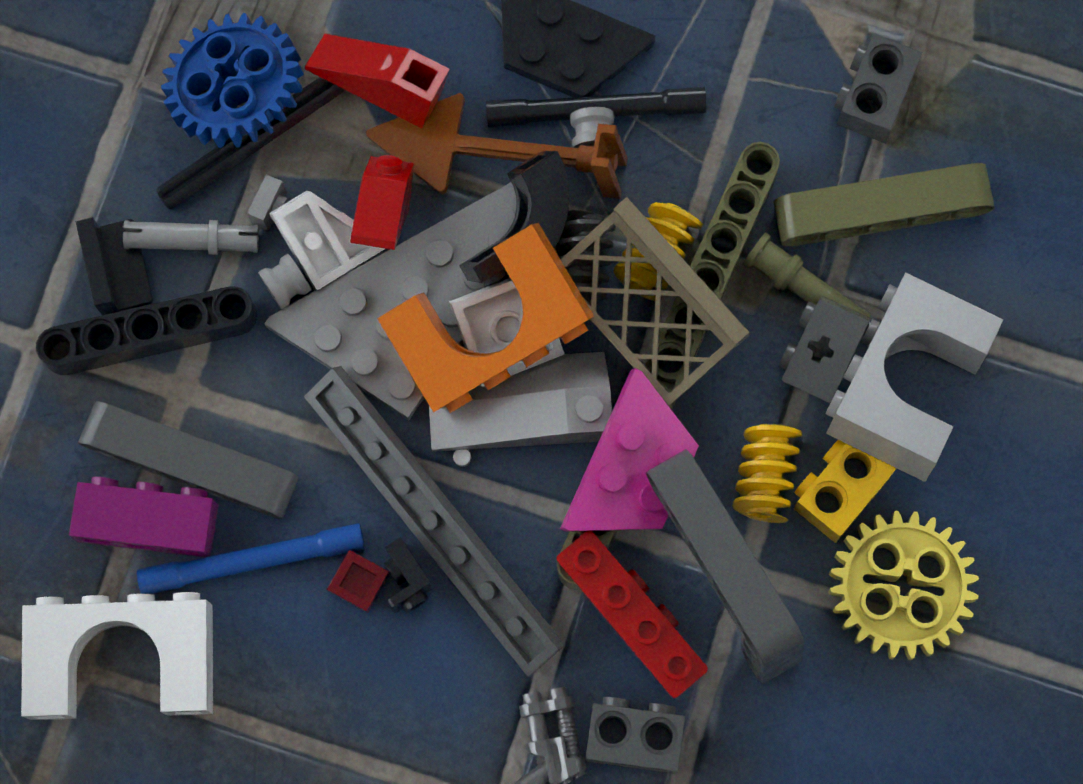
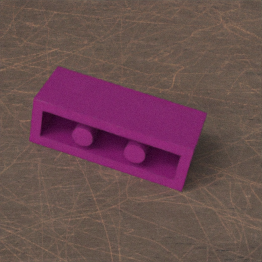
[69,477,219,558]

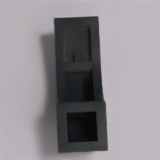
[459,151,569,285]

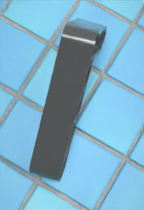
[646,449,804,684]

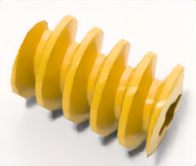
[613,202,703,301]
[732,424,802,523]

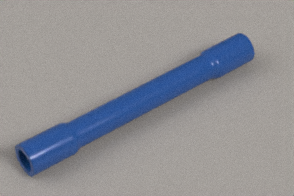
[137,523,365,594]

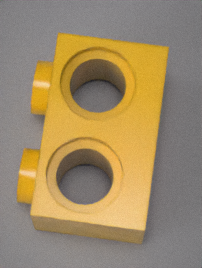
[794,440,897,543]

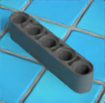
[78,401,299,520]

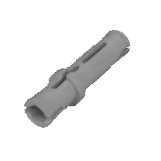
[123,220,259,255]

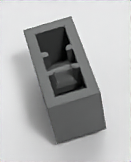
[779,296,872,403]

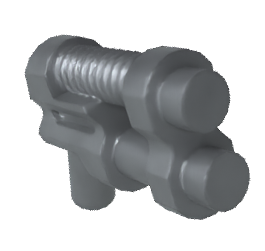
[514,687,587,784]

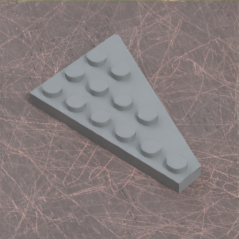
[264,182,516,421]

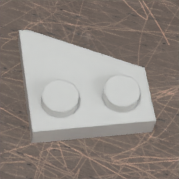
[269,191,385,290]

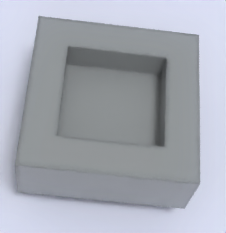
[247,174,289,232]

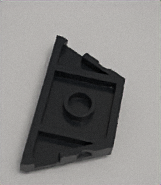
[501,0,656,97]

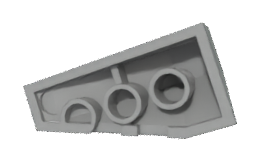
[429,352,612,452]

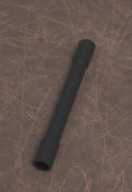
[486,87,706,127]

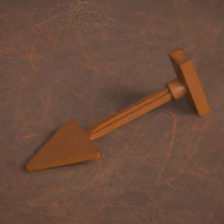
[366,93,628,199]

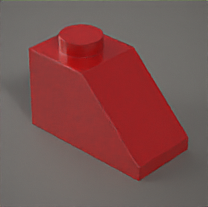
[350,155,414,250]

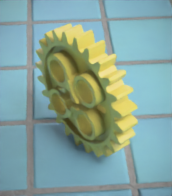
[828,511,979,660]

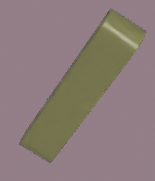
[773,163,995,246]

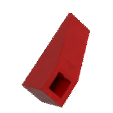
[304,34,450,129]

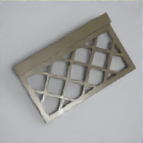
[560,197,751,406]

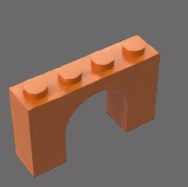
[377,223,594,413]

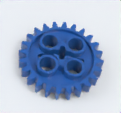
[161,13,304,148]

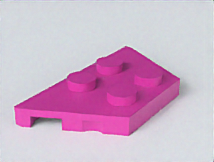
[560,368,699,532]

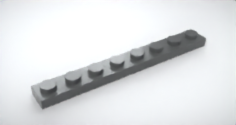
[304,366,565,676]

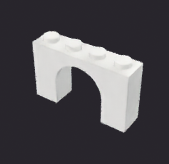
[21,592,213,720]

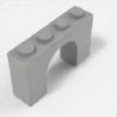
[825,272,1004,482]

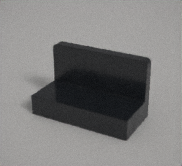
[75,217,153,315]

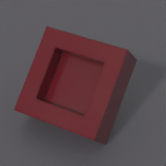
[327,550,390,613]

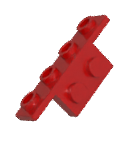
[556,531,708,698]

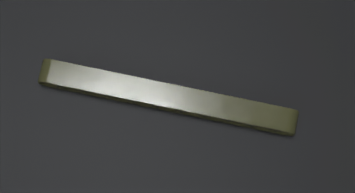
[557,142,780,590]

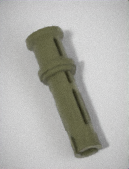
[743,232,871,317]

